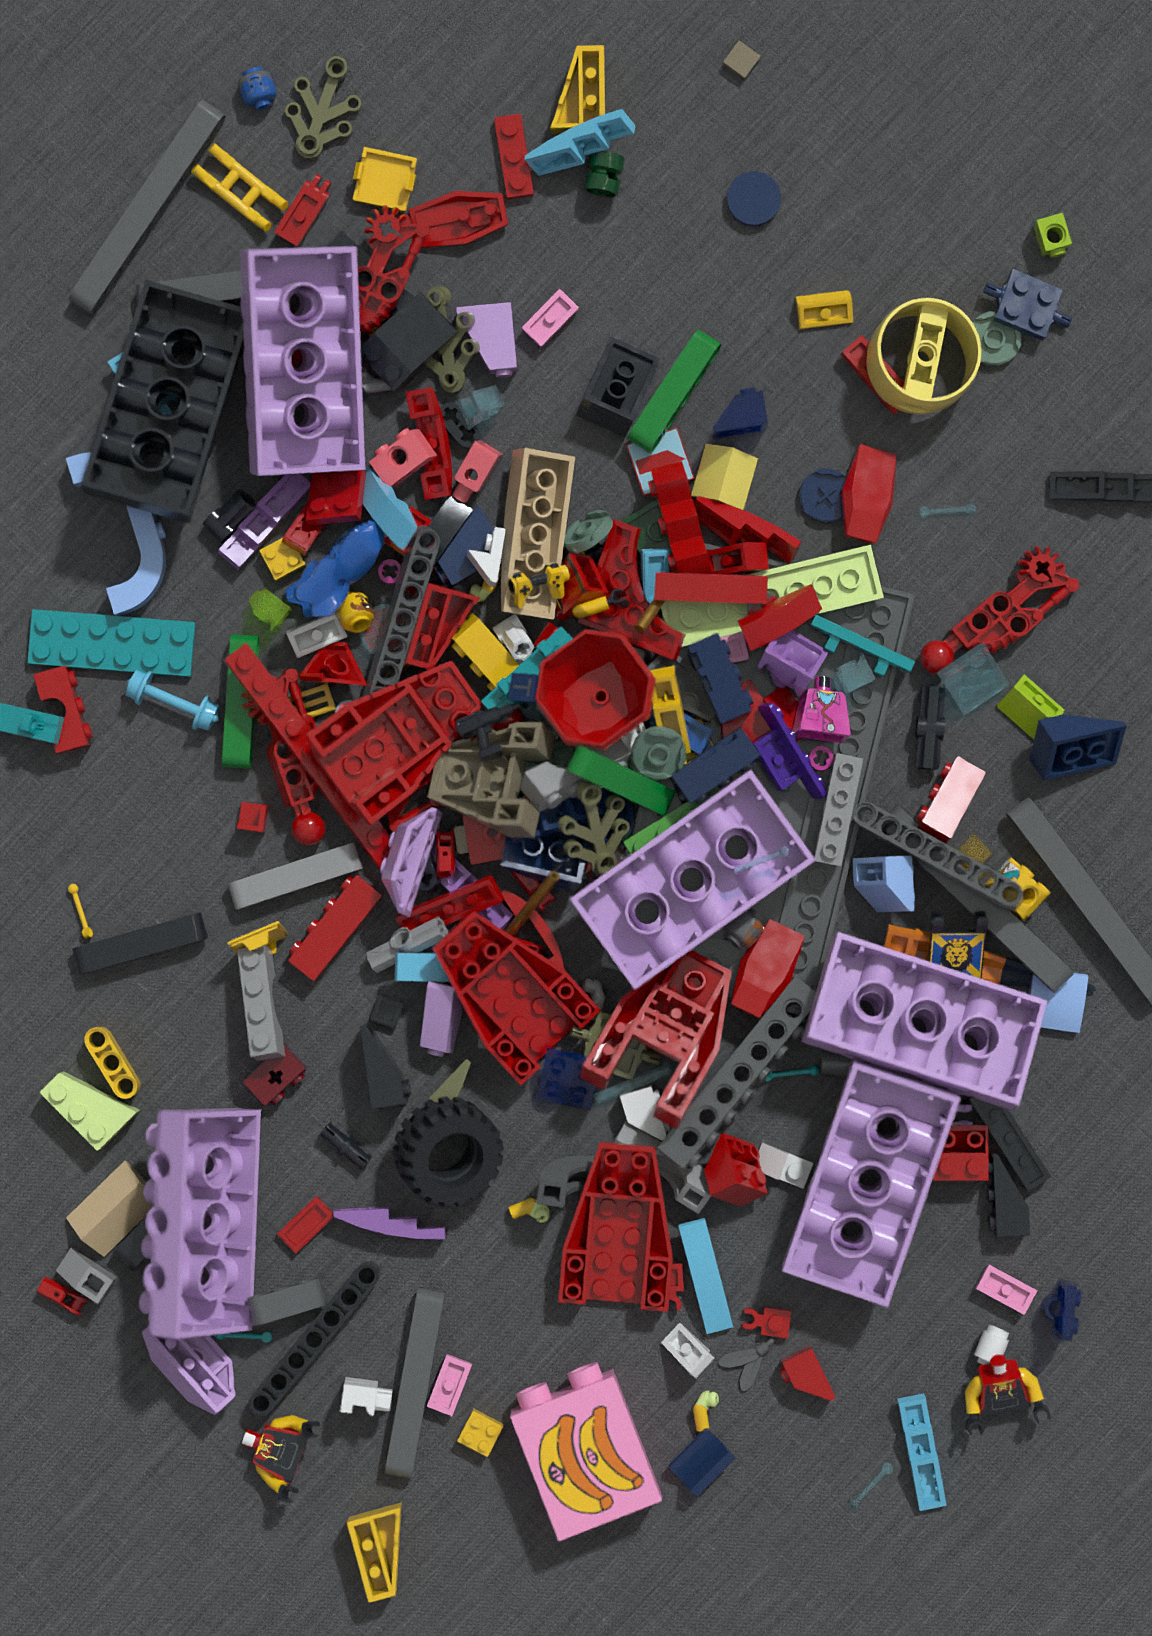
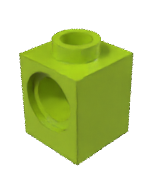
[1033,213,1072,258]

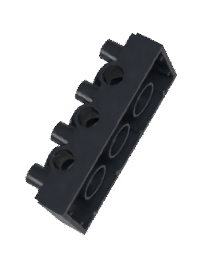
[81,280,244,524]

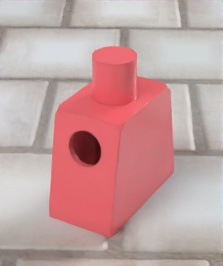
[452,440,504,504]

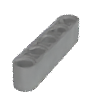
[227,843,363,910]

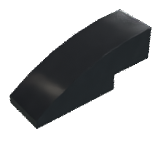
[411,495,473,572]

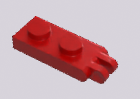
[274,174,332,248]

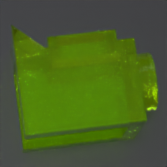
[248,587,292,634]

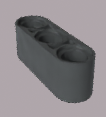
[247,1278,326,1326]

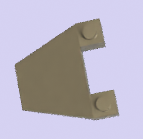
[428,722,555,838]

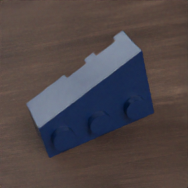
[687,632,754,725]
[671,728,760,805]

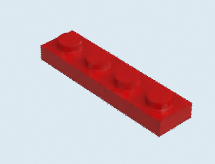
[395,875,504,930]

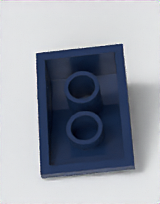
[1029,714,1127,781]
[500,831,589,892]

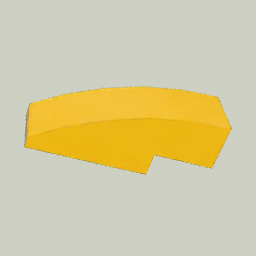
[650,666,691,754]

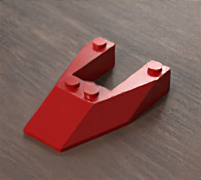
[580,950,732,1129]

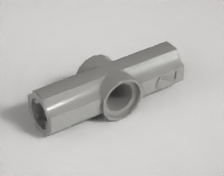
[367,917,448,973]

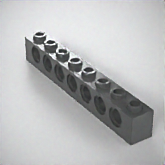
[657,976,816,1171]

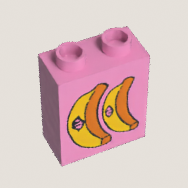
[510,1362,662,1541]

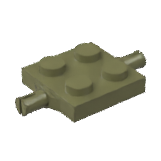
[570,1011,661,1080]

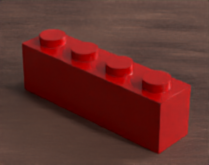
[288,875,384,981]

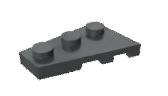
[648,655,716,723]

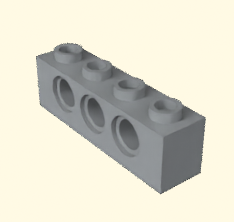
[813,753,863,867]

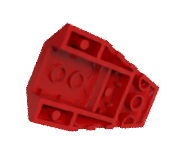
[306,660,483,825]

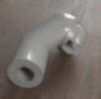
[582,979,605,1020]

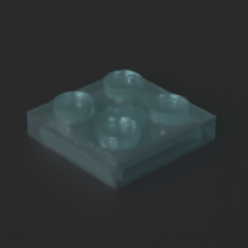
[937,642,1010,715]

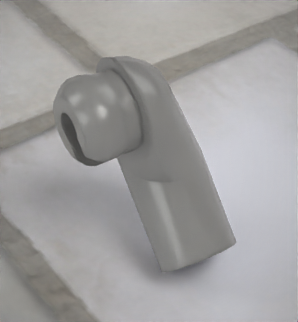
[361,366,391,393]

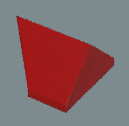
[299,642,368,686]

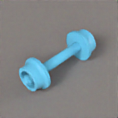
[125,670,220,731]

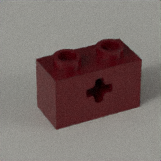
[243,1044,307,1106]

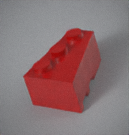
[404,582,480,669]

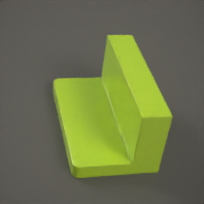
[997,674,1065,739]

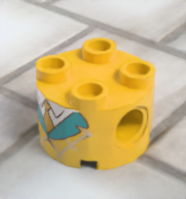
[984,857,1050,922]

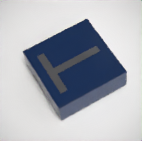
[508,673,539,703]

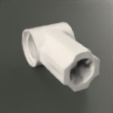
[492,614,535,661]

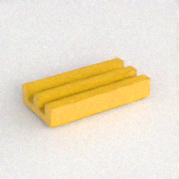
[287,684,336,717]

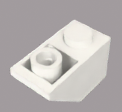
[620,1085,671,1141]

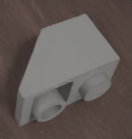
[56,1247,117,1304]

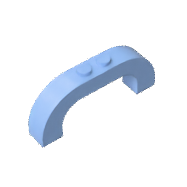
[66,452,166,616]

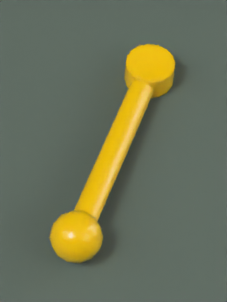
[68,884,93,939]

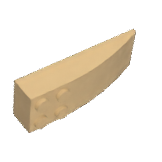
[501,448,575,620]

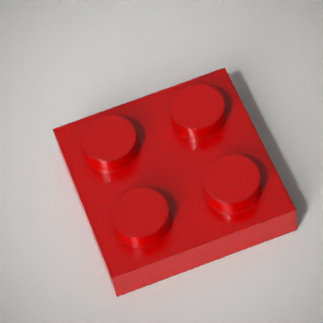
[306,470,366,525]

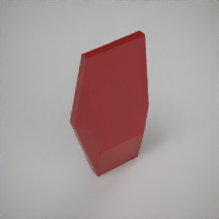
[409,191,509,248]
[841,444,897,544]
[731,919,805,1019]

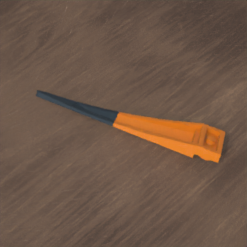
[883,924,1096,992]

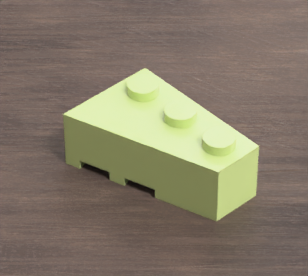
[40,1072,140,1151]

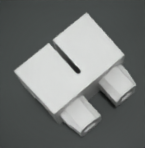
[341,1377,392,1416]

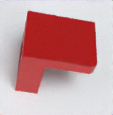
[236,802,269,833]

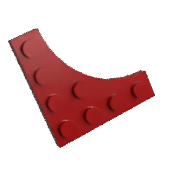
[577,519,686,660]

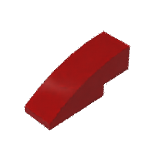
[738,584,822,651]

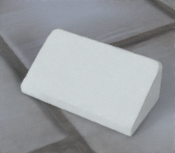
[286,611,347,658]

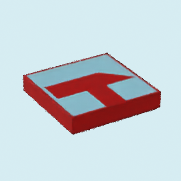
[626,427,695,497]

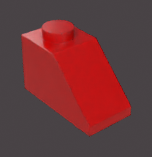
[707,542,769,575]
[779,1346,836,1401]

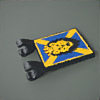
[928,911,988,979]

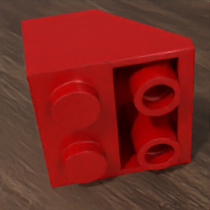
[932,1125,988,1181]
[704,1133,768,1207]

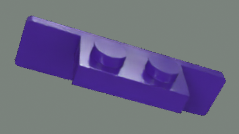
[753,703,827,798]

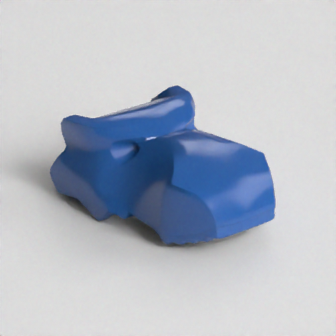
[285,519,384,618]

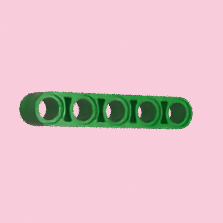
[627,329,722,454]
[222,634,259,769]
[567,745,676,816]

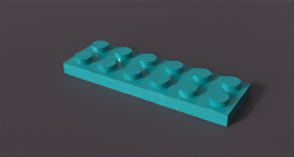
[28,609,196,677]

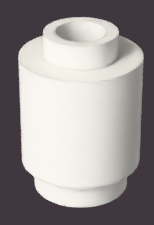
[974,1325,1009,1365]

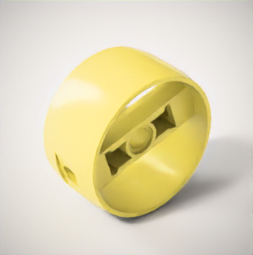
[866,298,981,414]

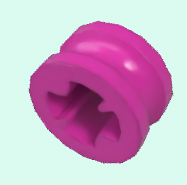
[378,559,401,585]
[809,746,834,771]

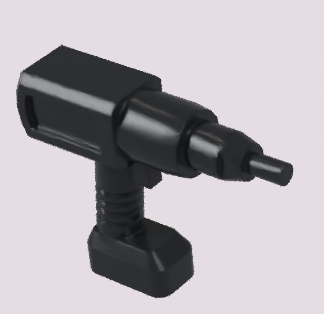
[455,702,521,763]

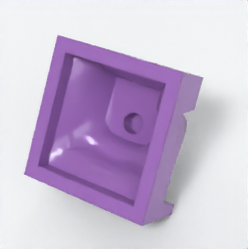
[757,630,829,697]

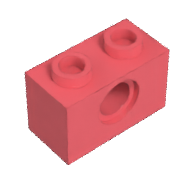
[369,428,437,488]

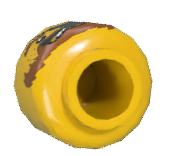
[336,592,375,633]

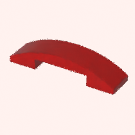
[406,387,452,500]
[501,890,564,970]

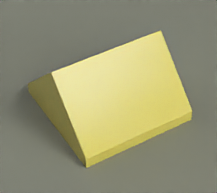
[691,444,758,510]

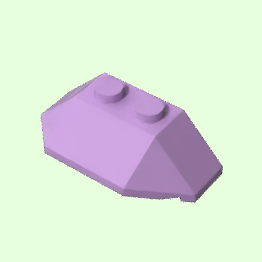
[380,808,443,917]
[142,1326,235,1415]

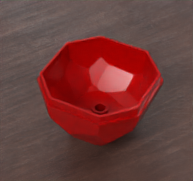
[536,629,656,750]

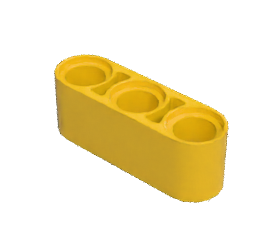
[84,1027,141,1099]

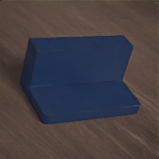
[668,1428,735,1497]

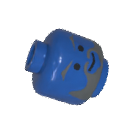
[238,67,277,110]

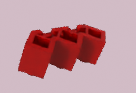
[648,461,712,574]

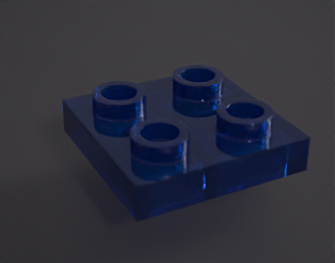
[537,1048,595,1110]
[1041,1279,1081,1341]

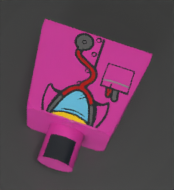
[793,676,851,743]

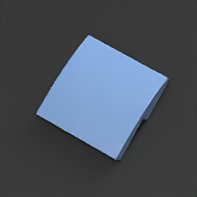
[1029,973,1088,1033]

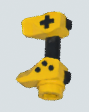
[507,563,570,609]

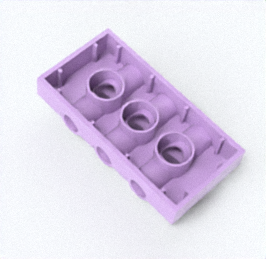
[240,246,365,476]
[570,770,815,989]
[802,932,1047,1110]
[782,1058,960,1307]
[139,1108,261,1339]

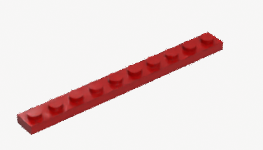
[223,643,391,870]

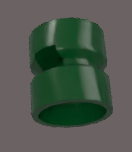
[584,151,625,197]

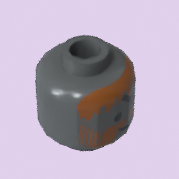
[723,908,764,949]

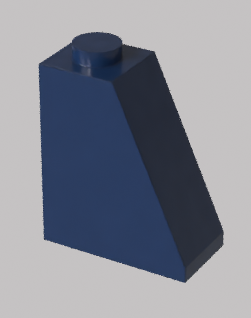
[435,506,502,589]

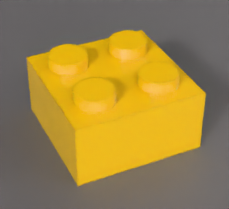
[259,538,307,582]
[457,1408,504,1457]

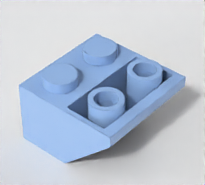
[853,856,915,912]

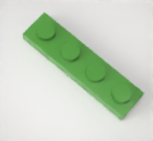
[623,786,720,855]

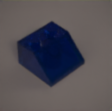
[711,388,768,439]

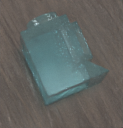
[457,385,505,429]
[831,652,876,695]

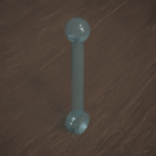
[919,503,976,518]
[734,846,789,873]
[850,1462,893,1508]

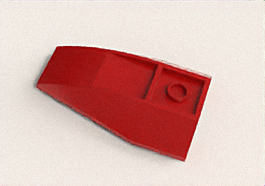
[432,911,601,1085]
[558,1142,673,1312]

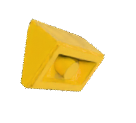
[796,290,853,329]

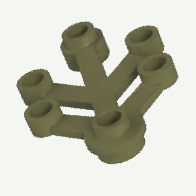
[285,56,362,159]
[426,286,480,392]
[558,781,630,875]

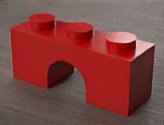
[33,665,93,754]

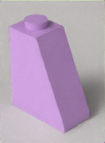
[456,302,517,377]
[420,981,463,1057]

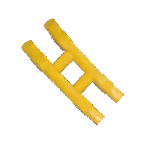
[191,143,289,232]

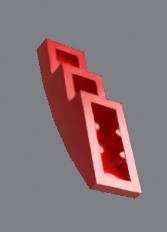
[694,496,802,564]
[654,572,768,604]

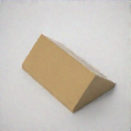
[66,1160,154,1257]

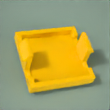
[352,147,417,213]

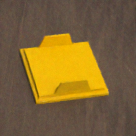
[227,921,288,955]

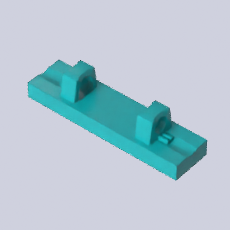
[809,615,915,677]
[481,627,573,722]
[0,703,64,744]

